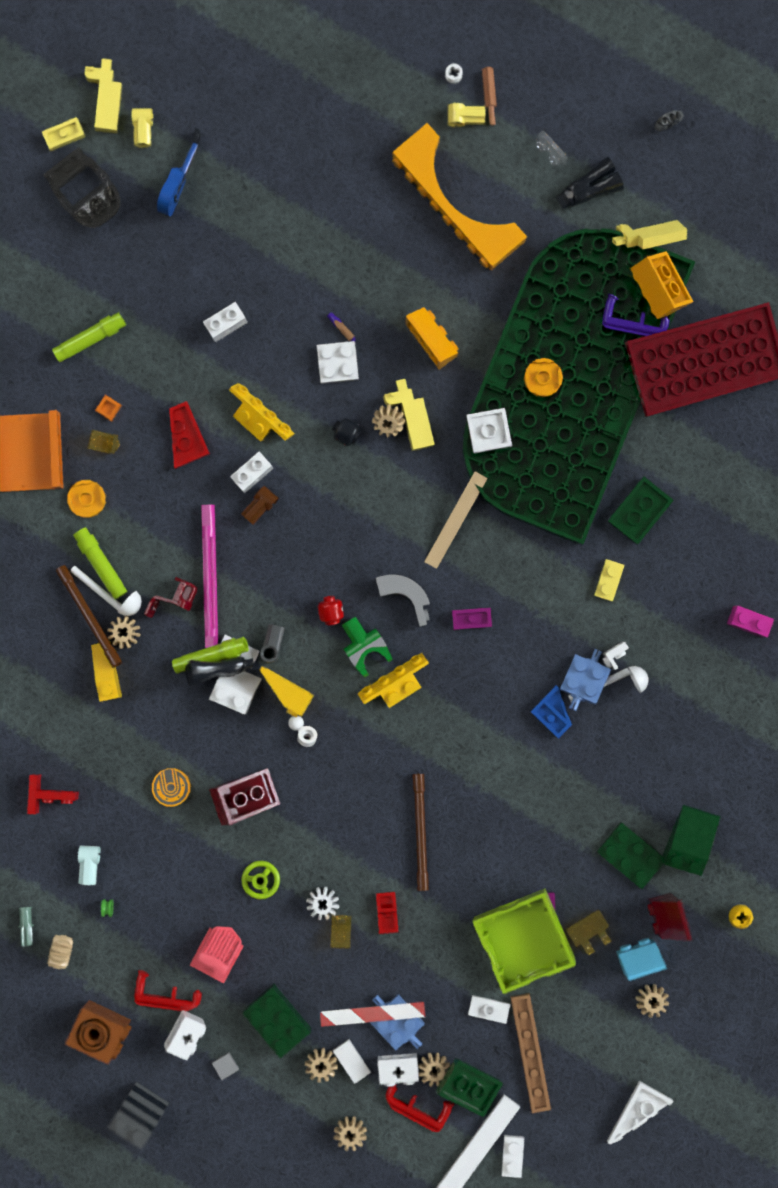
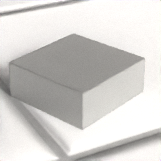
[212,1052,239,1080]

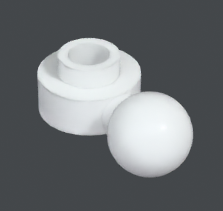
[288,716,317,747]

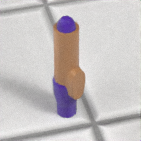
[327,312,356,341]

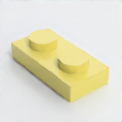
[42,117,85,151]
[594,559,624,602]

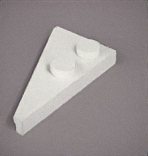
[607,1081,673,1145]

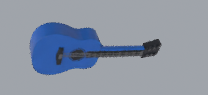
[157,128,201,217]

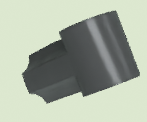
[260,624,285,663]

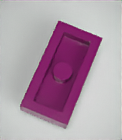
[452,608,492,630]

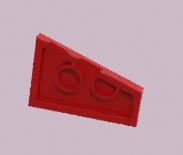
[169,401,210,469]

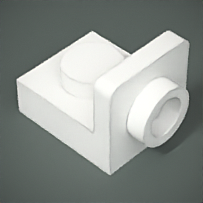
[603,642,629,670]

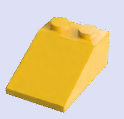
[260,667,314,717]

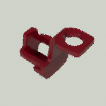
[144,577,197,618]

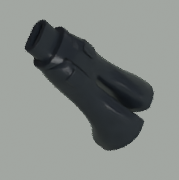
[556,157,624,209]
[185,657,254,686]

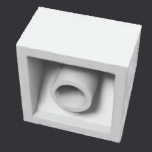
[209,671,262,714]

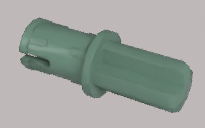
[18,907,34,946]

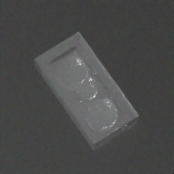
[536,130,568,168]

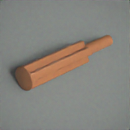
[482,67,496,126]

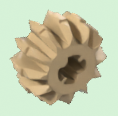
[372,404,405,438]
[107,616,141,649]
[48,935,73,969]
[636,984,669,1018]
[305,1048,338,1083]
[418,1052,450,1087]
[334,1116,366,1151]

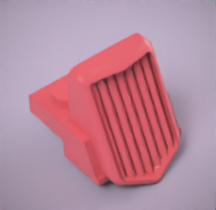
[190,926,244,983]

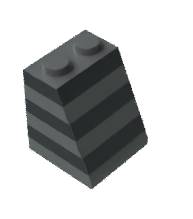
[108,1082,169,1149]

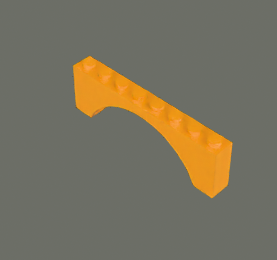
[392,123,527,271]

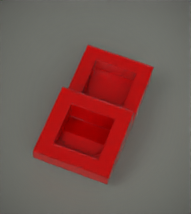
[376,892,399,935]

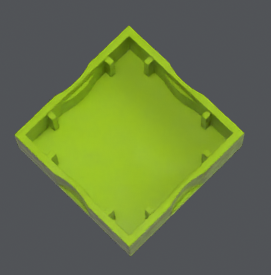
[472,888,576,994]

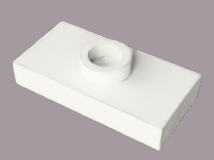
[468,995,510,1024]

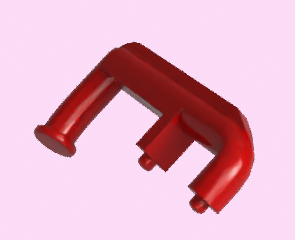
[134,970,202,1011]
[385,1085,455,1132]

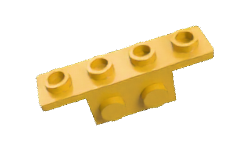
[229,383,294,442]
[358,653,429,708]

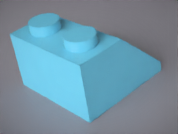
[616,938,666,981]

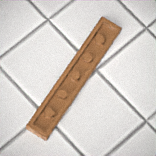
[511,993,551,1113]

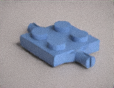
[560,649,611,711]
[370,994,424,1050]

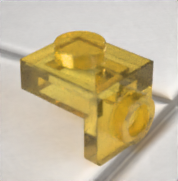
[87,430,119,454]

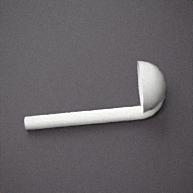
[70,566,142,616]
[568,666,648,702]

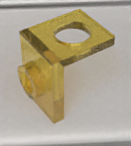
[331,915,351,949]

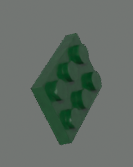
[607,477,674,545]
[597,822,664,889]
[436,1058,503,1117]

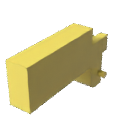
[85,59,122,133]
[612,220,687,250]
[383,379,435,451]

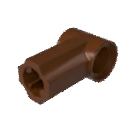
[241,486,279,525]

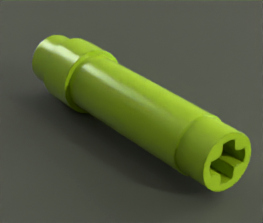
[52,312,126,362]
[73,527,128,600]
[172,637,249,674]

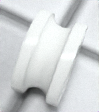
[445,64,462,83]

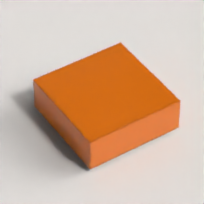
[95,395,122,421]

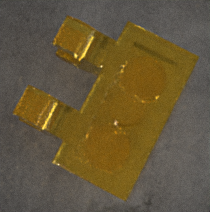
[566,909,612,956]

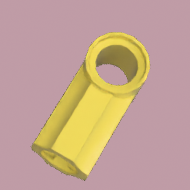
[448,103,485,127]
[132,108,153,148]

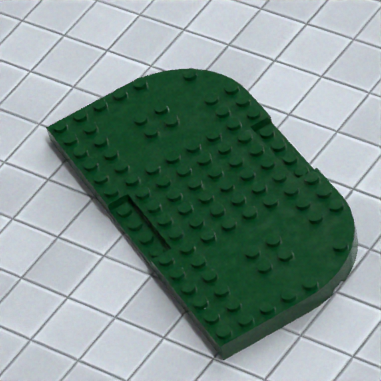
[463,228,695,546]

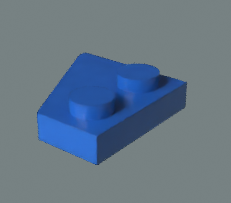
[530,685,572,739]

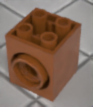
[66,1000,132,1064]

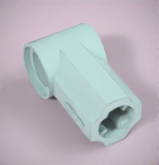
[78,845,101,885]

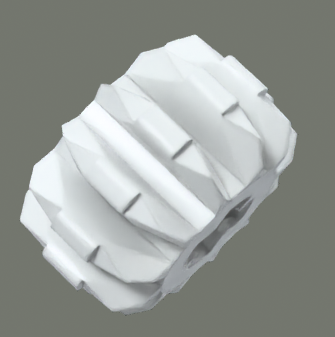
[306,887,339,920]

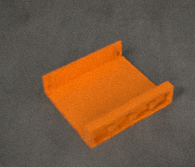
[0,410,63,492]

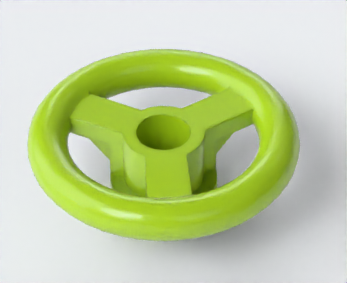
[241,861,280,899]

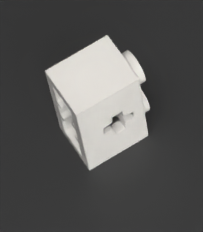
[203,302,247,342]
[230,452,273,493]
[164,1010,206,1060]
[378,1053,419,1086]

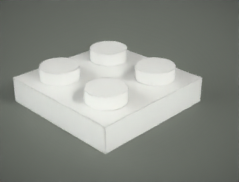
[317,341,359,384]
[467,408,512,454]

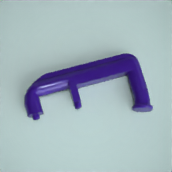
[602,294,670,336]

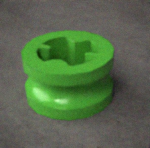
[101,899,114,917]

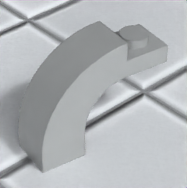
[376,575,430,627]

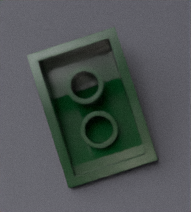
[663,805,720,876]

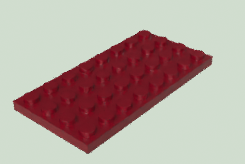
[625,302,778,417]

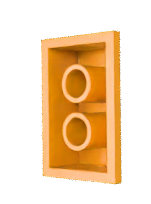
[630,251,693,319]
[405,307,458,369]

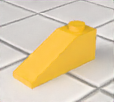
[91,641,122,702]

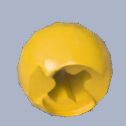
[728,904,753,929]

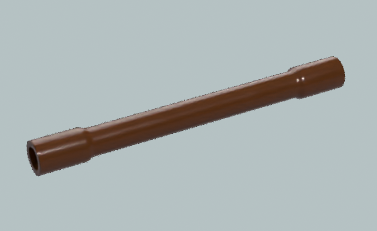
[55,565,122,668]
[413,774,429,891]

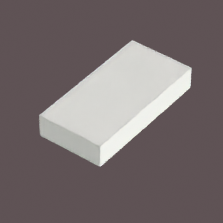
[333,1039,371,1084]

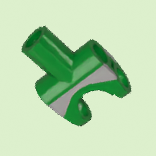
[342,617,393,678]

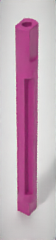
[201,505,218,648]

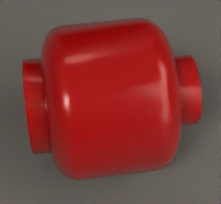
[318,596,344,625]

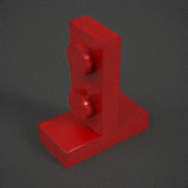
[27,774,79,814]

